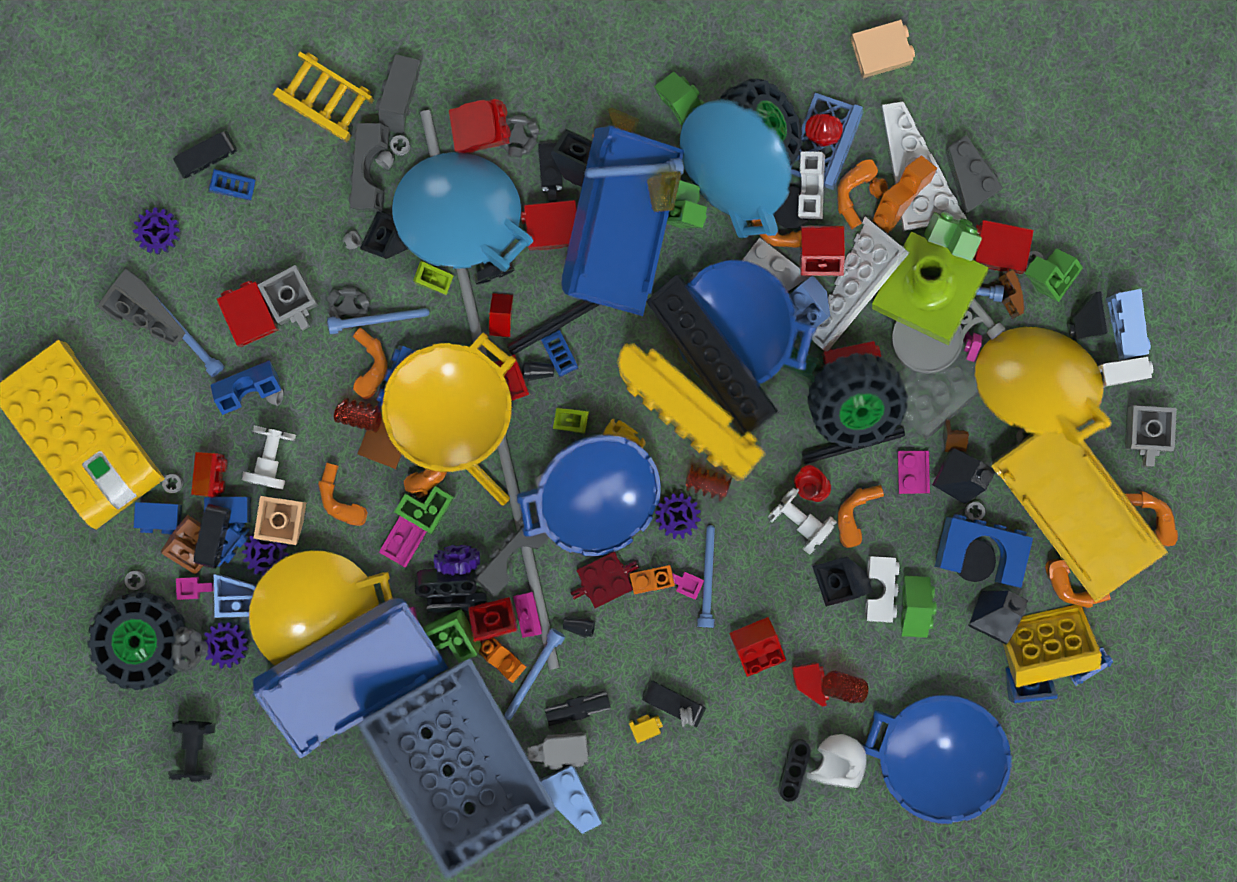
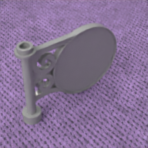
[892,299,1005,374]

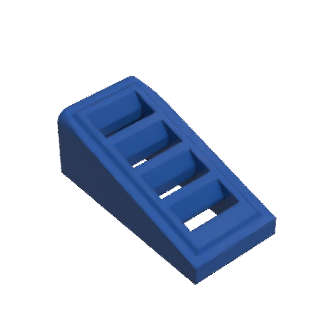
[208,169,256,201]
[541,330,579,377]

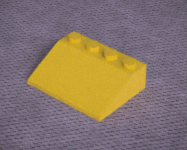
[1003,605,1101,687]

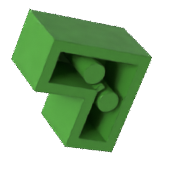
[654,72,705,127]
[666,180,707,228]
[924,211,982,261]
[1025,248,1083,302]
[394,486,455,534]
[900,576,936,638]
[423,609,482,663]

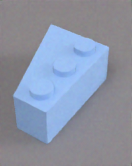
[1106,289,1151,360]
[214,574,257,617]
[540,764,602,834]

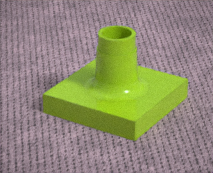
[872,231,989,346]

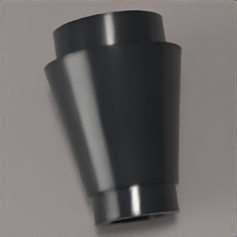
[523,360,554,381]
[563,617,595,638]

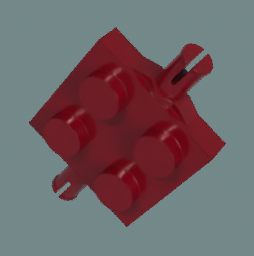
[570,551,639,608]

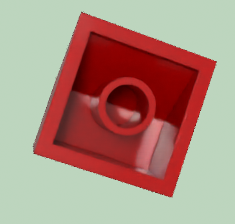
[468,597,518,642]

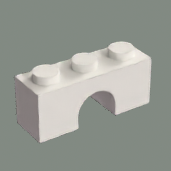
[798,152,825,219]
[865,556,899,622]

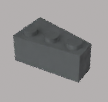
[376,54,420,135]
[946,136,1003,215]

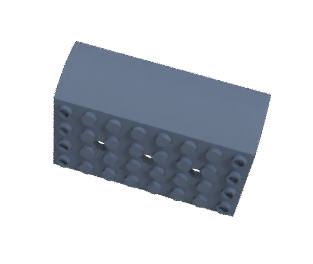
[357,659,557,879]

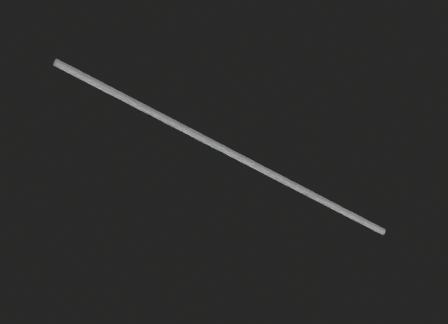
[420,110,559,670]

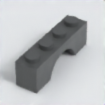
[349,123,389,212]
[474,515,549,597]

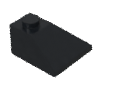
[551,129,592,187]
[360,212,408,259]
[1067,291,1108,341]
[932,448,996,504]
[812,556,873,607]
[968,591,1028,645]

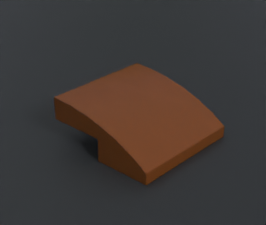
[998,270,1024,319]
[358,415,402,469]
[161,515,203,574]

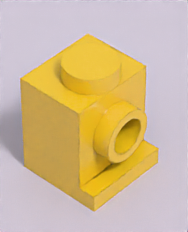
[629,714,663,743]

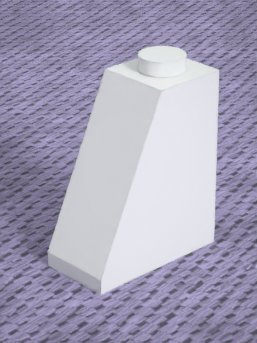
[1098,357,1153,387]

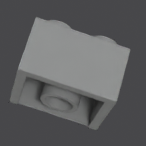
[258,265,318,330]
[1125,406,1177,467]
[527,732,588,769]

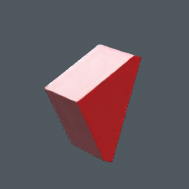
[489,293,514,337]

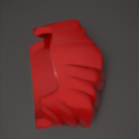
[805,114,843,147]
[794,465,831,502]

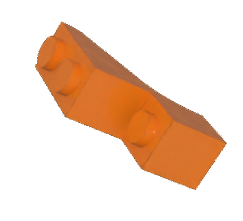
[872,155,937,233]

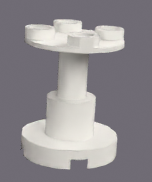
[242,426,296,489]
[768,488,837,555]

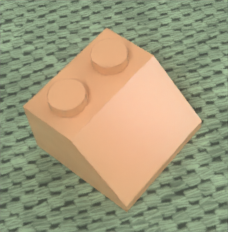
[254,496,306,545]

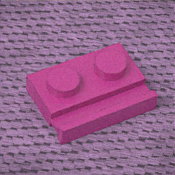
[897,451,930,494]
[379,516,427,568]

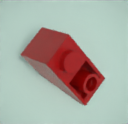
[792,662,829,707]

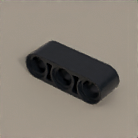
[173,131,237,179]
[193,503,231,569]
[415,568,477,598]
[642,680,706,727]
[778,739,811,802]

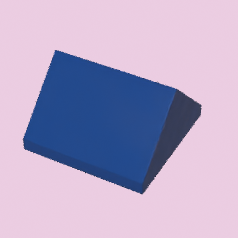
[1005,667,1057,703]

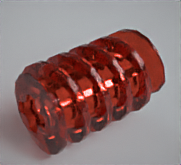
[333,397,382,433]
[685,464,732,502]
[821,670,869,704]

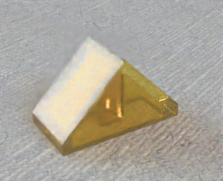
[608,108,639,134]
[647,171,681,212]

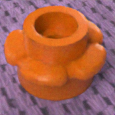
[869,177,888,198]

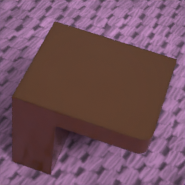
[943,420,969,452]

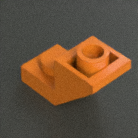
[630,565,675,595]
[478,637,526,683]

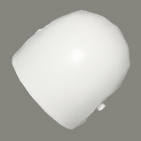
[806,734,866,788]

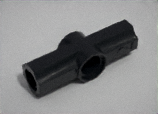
[544,691,611,726]

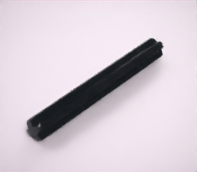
[507,300,601,355]
[802,426,905,464]

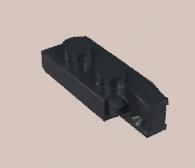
[538,143,562,202]
[427,592,487,613]

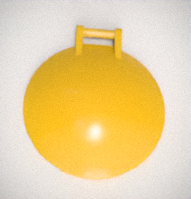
[974,327,1111,446]
[382,332,516,472]
[249,550,393,666]

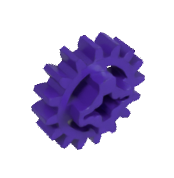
[133,207,181,255]
[655,493,701,539]
[242,535,290,576]
[433,545,481,575]
[203,622,249,669]

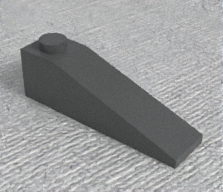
[97,269,186,347]

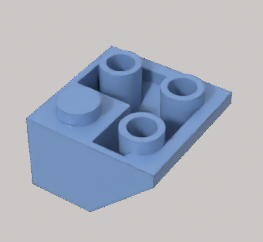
[789,276,830,338]

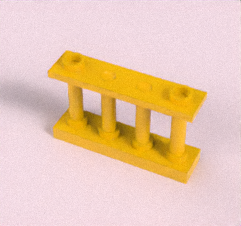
[273,52,374,142]

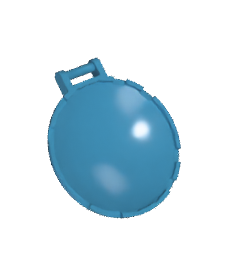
[680,100,791,238]
[392,153,533,272]

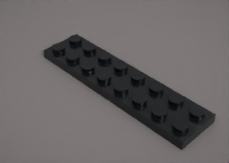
[646,275,779,437]

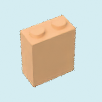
[850,20,915,79]

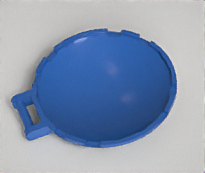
[678,260,817,385]
[516,435,661,556]
[862,695,1011,824]

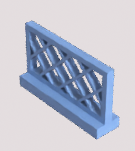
[790,93,863,191]

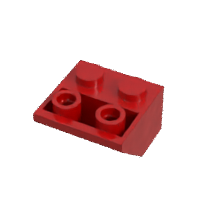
[799,226,845,276]
[191,452,227,497]
[729,617,786,677]

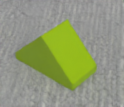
[413,261,454,295]
[553,408,589,434]

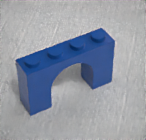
[934,514,1033,588]

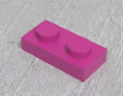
[513,592,542,638]

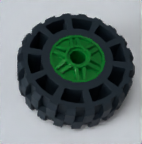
[719,78,802,167]
[807,353,908,448]
[87,592,188,690]

